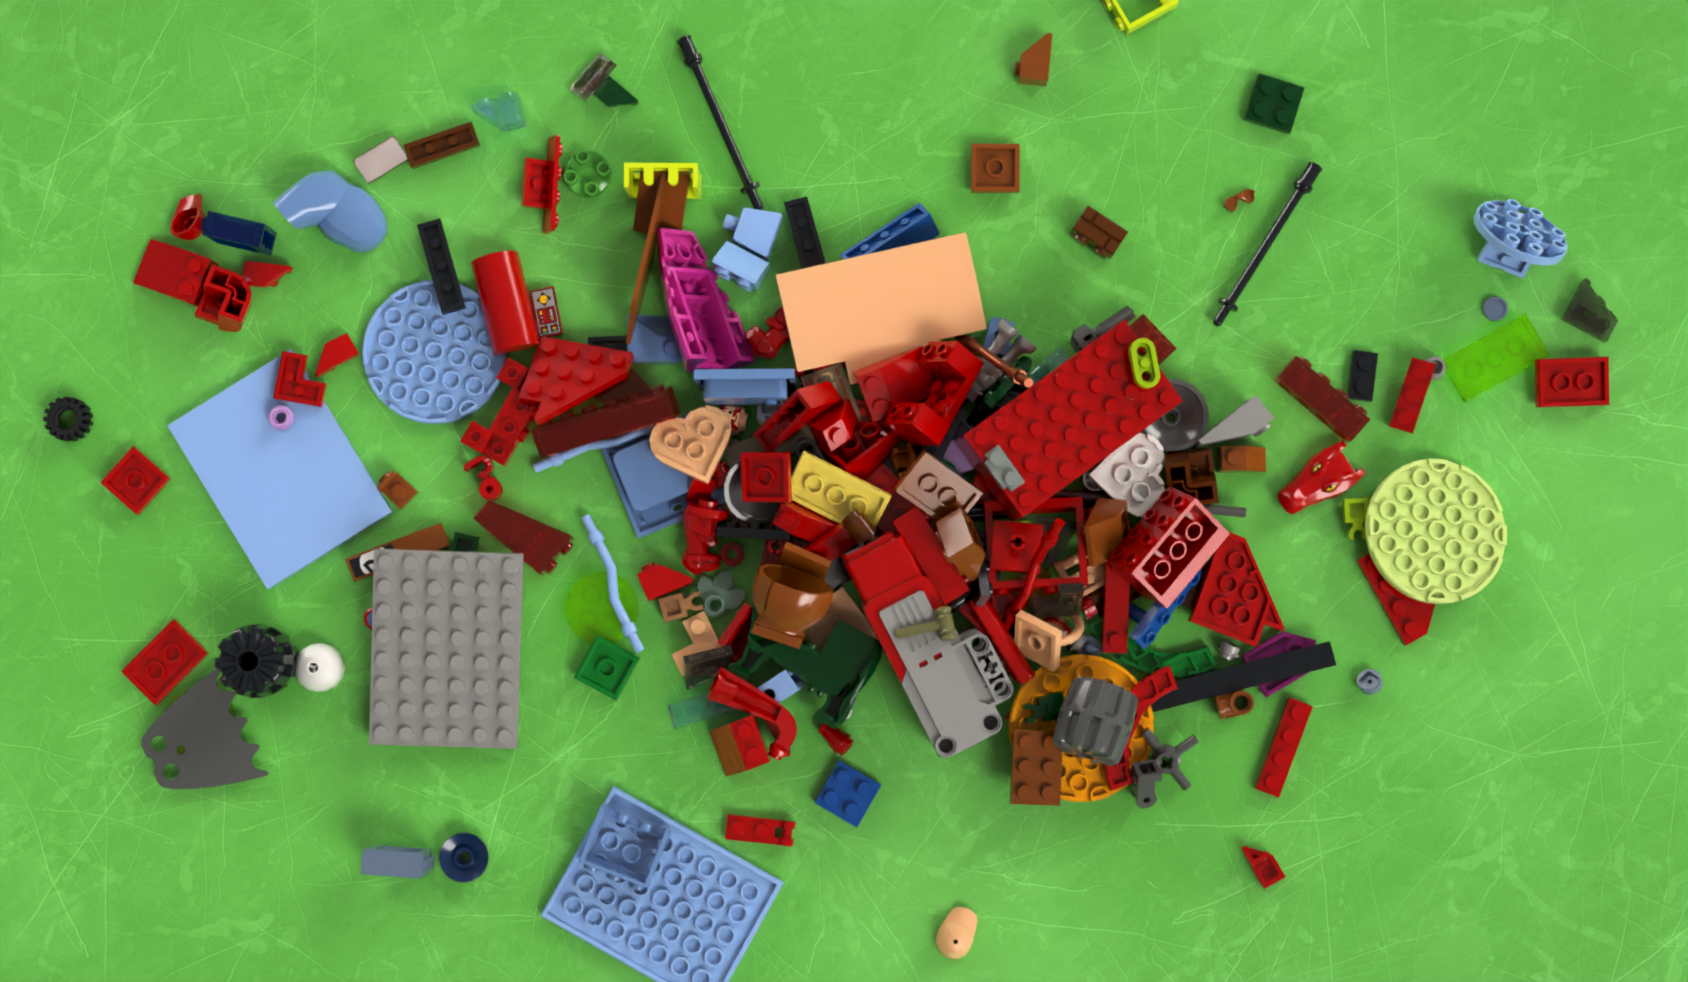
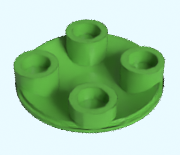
[563,150,612,198]

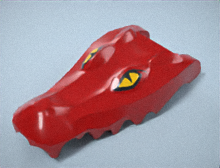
[1277,440,1366,515]

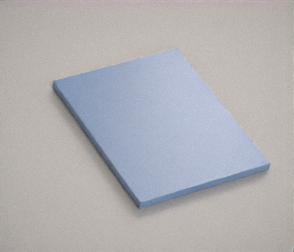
[167,349,393,589]
[540,786,784,982]

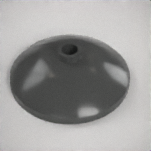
[1140,379,1209,452]
[723,458,793,524]

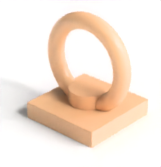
[1014,603,1084,672]

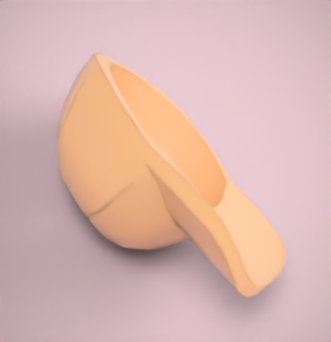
[935,906,977,959]

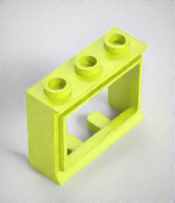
[1102,0,1179,36]
[624,163,701,199]

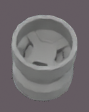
[1080,467,1101,492]

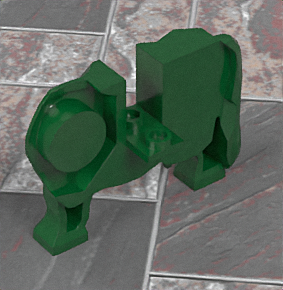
[727,605,882,729]

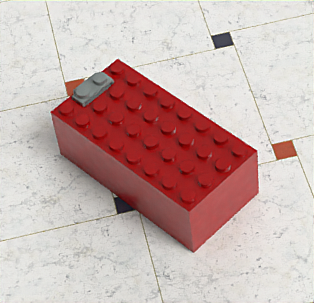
[954,320,1183,521]

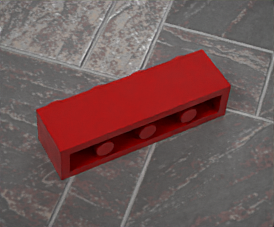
[892,506,971,605]

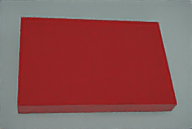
[1535,357,1610,408]
[121,619,209,706]

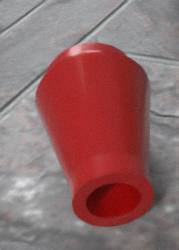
[818,724,854,756]

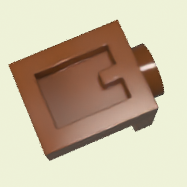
[377,471,419,510]

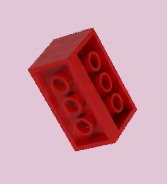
[1107,486,1230,609]

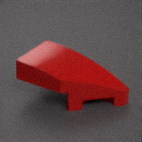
[242,261,293,288]
[315,333,359,378]

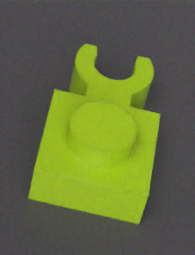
[1342,498,1369,540]

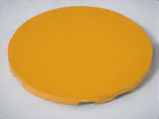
[1008,654,1154,802]

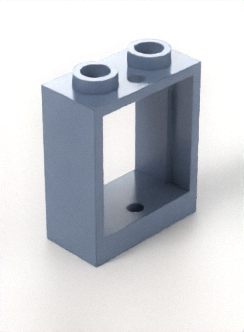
[361,845,435,878]

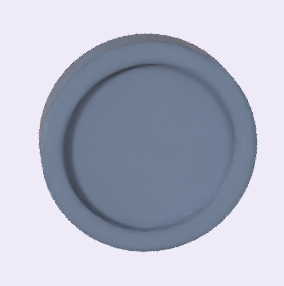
[1482,297,1508,321]

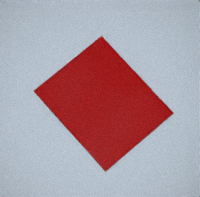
[685,478,716,502]

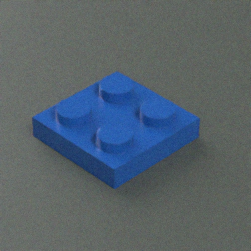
[815,760,881,827]

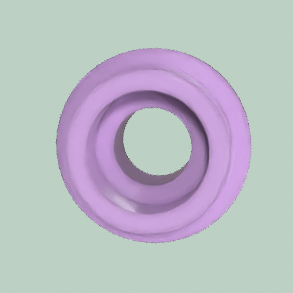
[269,405,294,430]

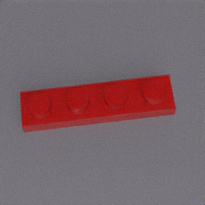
[1254,697,1313,798]

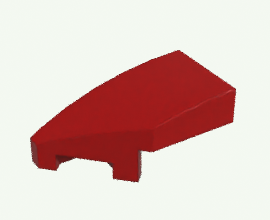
[1241,846,1286,889]

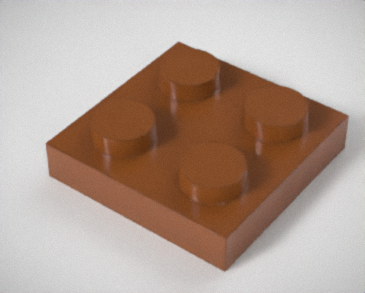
[971,144,1020,193]

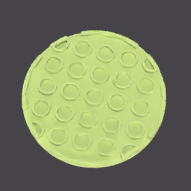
[1365,458,1507,604]

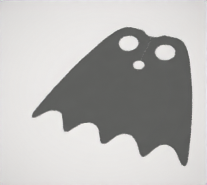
[141,669,268,789]

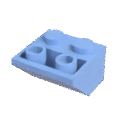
[712,241,770,292]

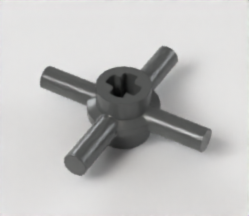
[1141,727,1199,790]

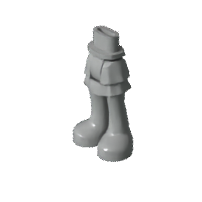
[966,319,1037,402]

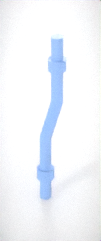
[533,414,671,473]
[581,514,644,653]

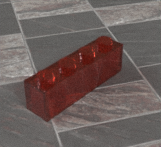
[1273,356,1370,443]

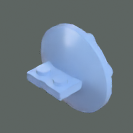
[1473,199,1568,278]

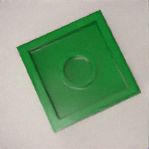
[574,634,640,701]

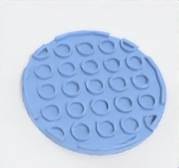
[362,280,508,424]

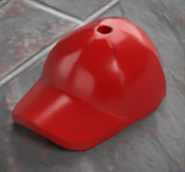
[170,193,206,241]

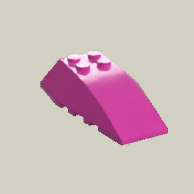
[657,228,755,372]

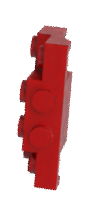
[460,357,539,467]

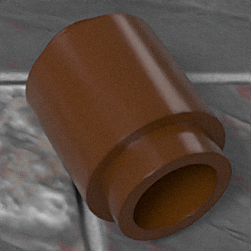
[842,508,877,545]

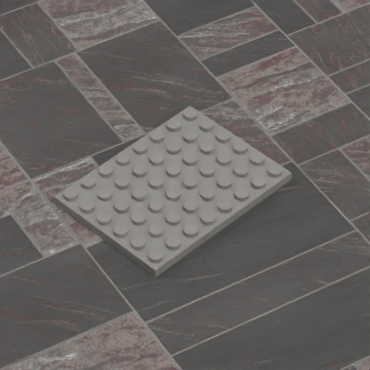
[369,548,524,749]

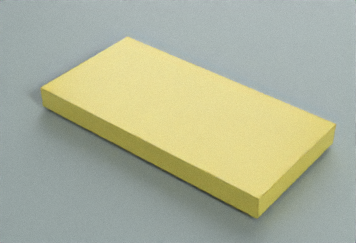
[791,451,892,527]

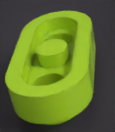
[1128,338,1160,389]

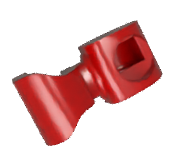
[464,456,503,501]

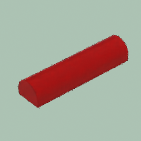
[966,598,1035,685]

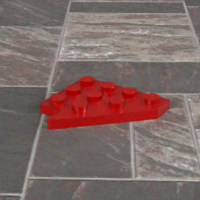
[518,336,634,425]

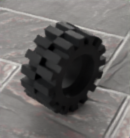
[43,397,93,442]

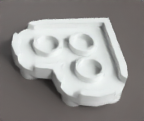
[1088,433,1165,517]

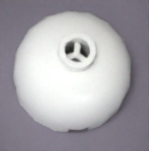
[295,643,345,692]

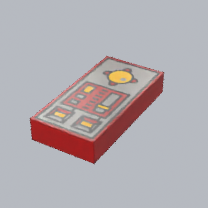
[530,286,563,339]

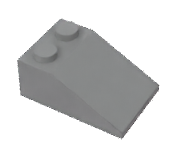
[1192,395,1274,449]

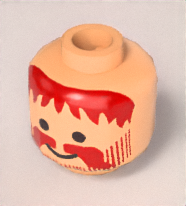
[719,405,749,436]

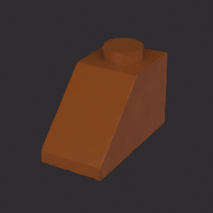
[1014,33,1053,86]
[1216,446,1266,473]

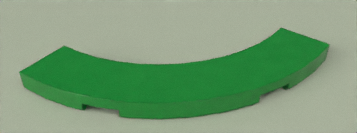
[1086,616,1218,677]

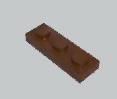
[403,122,480,169]

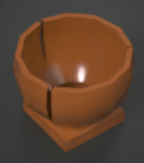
[751,564,833,649]

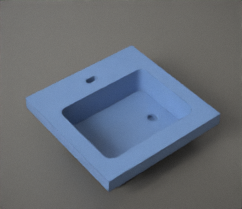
[694,369,796,405]
[602,413,726,539]

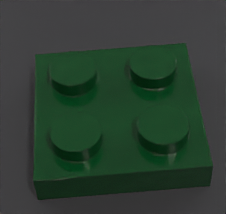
[1243,73,1305,134]

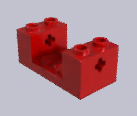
[884,341,984,446]

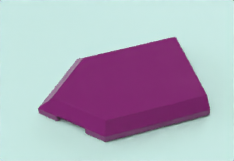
[1241,631,1316,698]

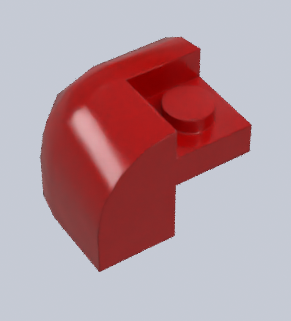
[195,264,252,332]

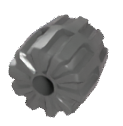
[1053,677,1138,766]

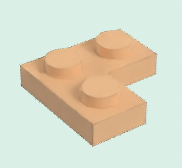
[671,611,726,676]

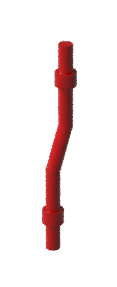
[1003,518,1065,631]

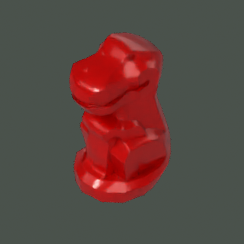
[745,305,790,360]
[682,498,728,575]

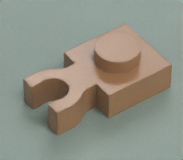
[658,591,704,623]

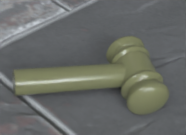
[895,606,957,641]

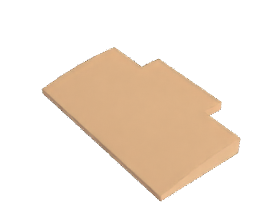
[776,232,987,385]

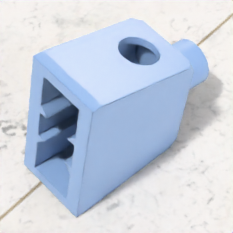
[723,208,783,261]
[758,669,806,703]

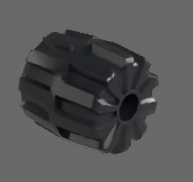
[215,624,298,698]

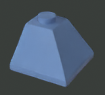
[627,314,682,365]

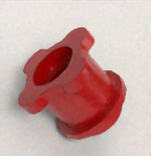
[712,459,729,491]

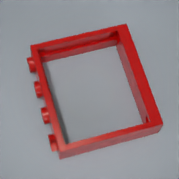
[984,497,1088,596]

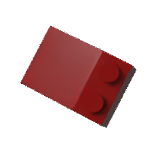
[133,239,219,307]
[854,345,936,422]

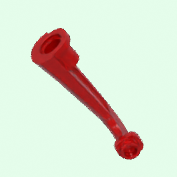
[707,666,797,760]

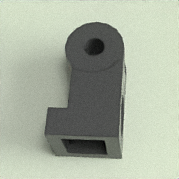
[1130,759,1163,808]

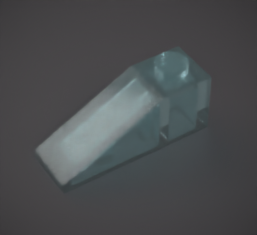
[668,693,740,729]

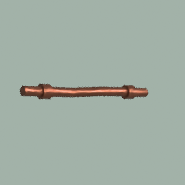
[955,334,1033,388]

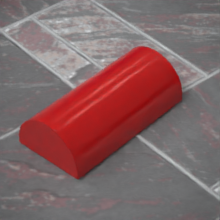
[471,251,540,356]

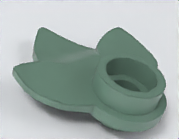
[697,571,746,617]

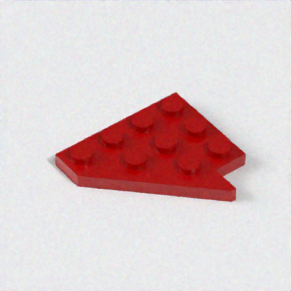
[1188,532,1284,647]
[1356,553,1435,645]

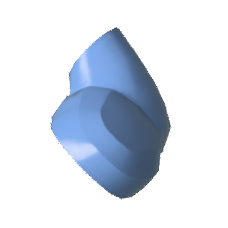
[273,171,388,252]

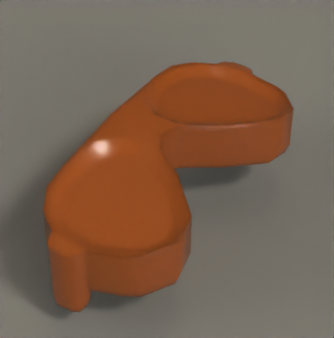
[1223,189,1255,212]

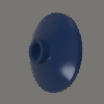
[439,833,489,882]

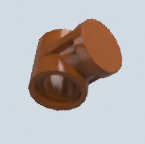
[1214,690,1254,720]

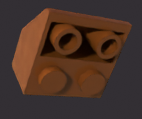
[1082,498,1130,567]
[935,507,985,582]

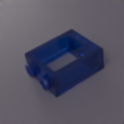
[201,211,277,256]

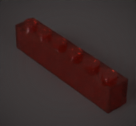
[531,384,681,458]

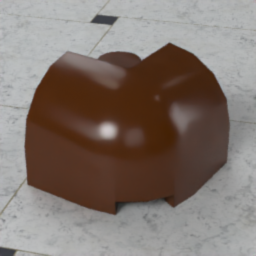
[1164,447,1219,505]

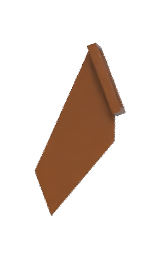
[626,162,691,344]

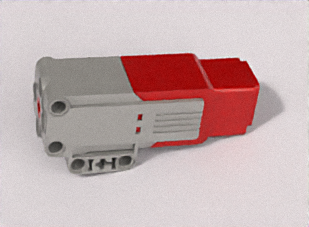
[840,530,1013,758]

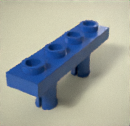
[1129,569,1203,650]

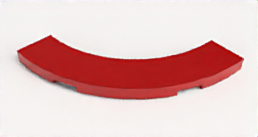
[1103,665,1178,791]

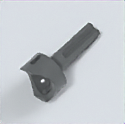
[1070,305,1136,353]

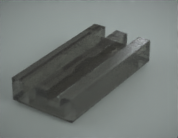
[569,53,617,102]

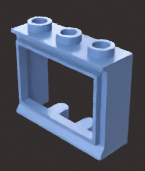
[579,804,671,890]

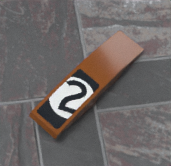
[345,523,450,582]

